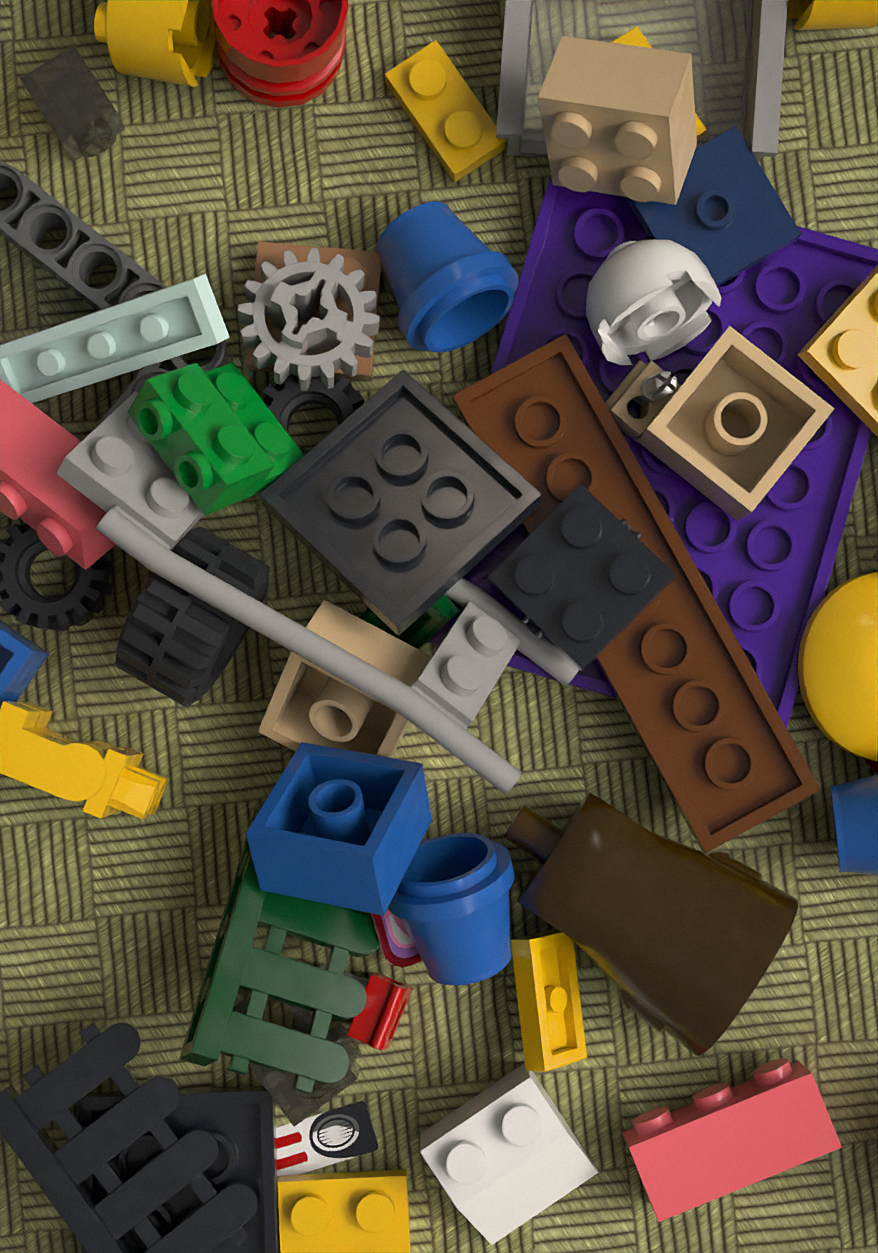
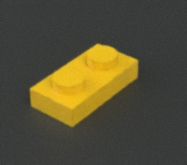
[385,40,506,183]
[511,929,587,1072]

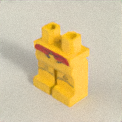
[0,701,169,819]

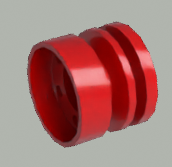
[211,0,349,108]

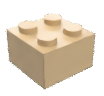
[538,36,697,205]
[638,326,834,522]
[258,600,430,758]

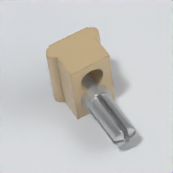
[605,361,681,442]

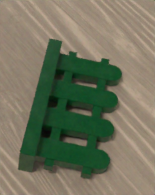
[179,797,380,1094]

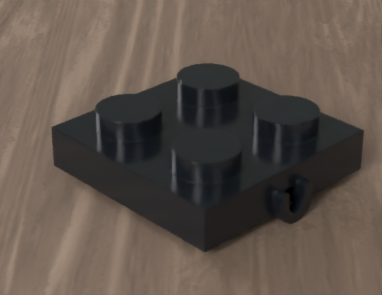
[488,484,676,672]

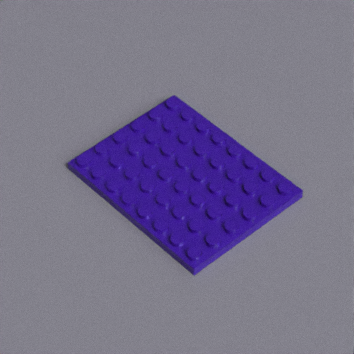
[427,175,878,728]

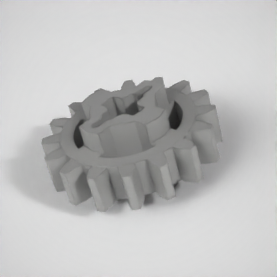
[238,248,380,391]

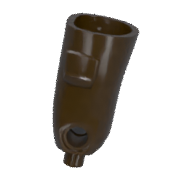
[503,793,798,1056]

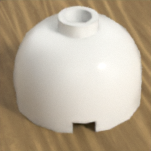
[586,240,722,365]

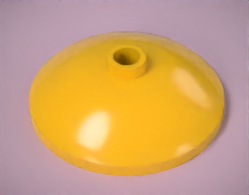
[798,572,878,761]

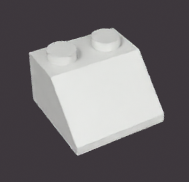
[420,1063,599,1245]

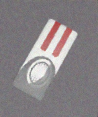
[276,1101,379,1179]

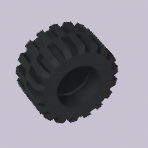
[115,526,270,707]

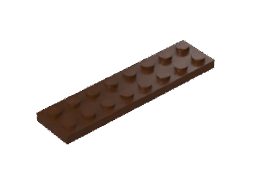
[452,334,821,853]

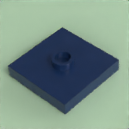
[625,126,801,287]

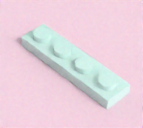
[0,274,229,403]

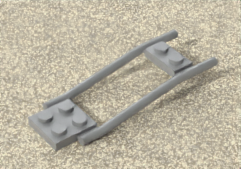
[56,391,579,794]

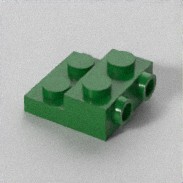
[127,362,304,516]

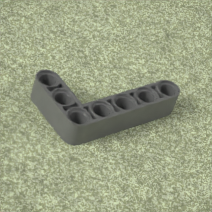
[0,163,233,431]

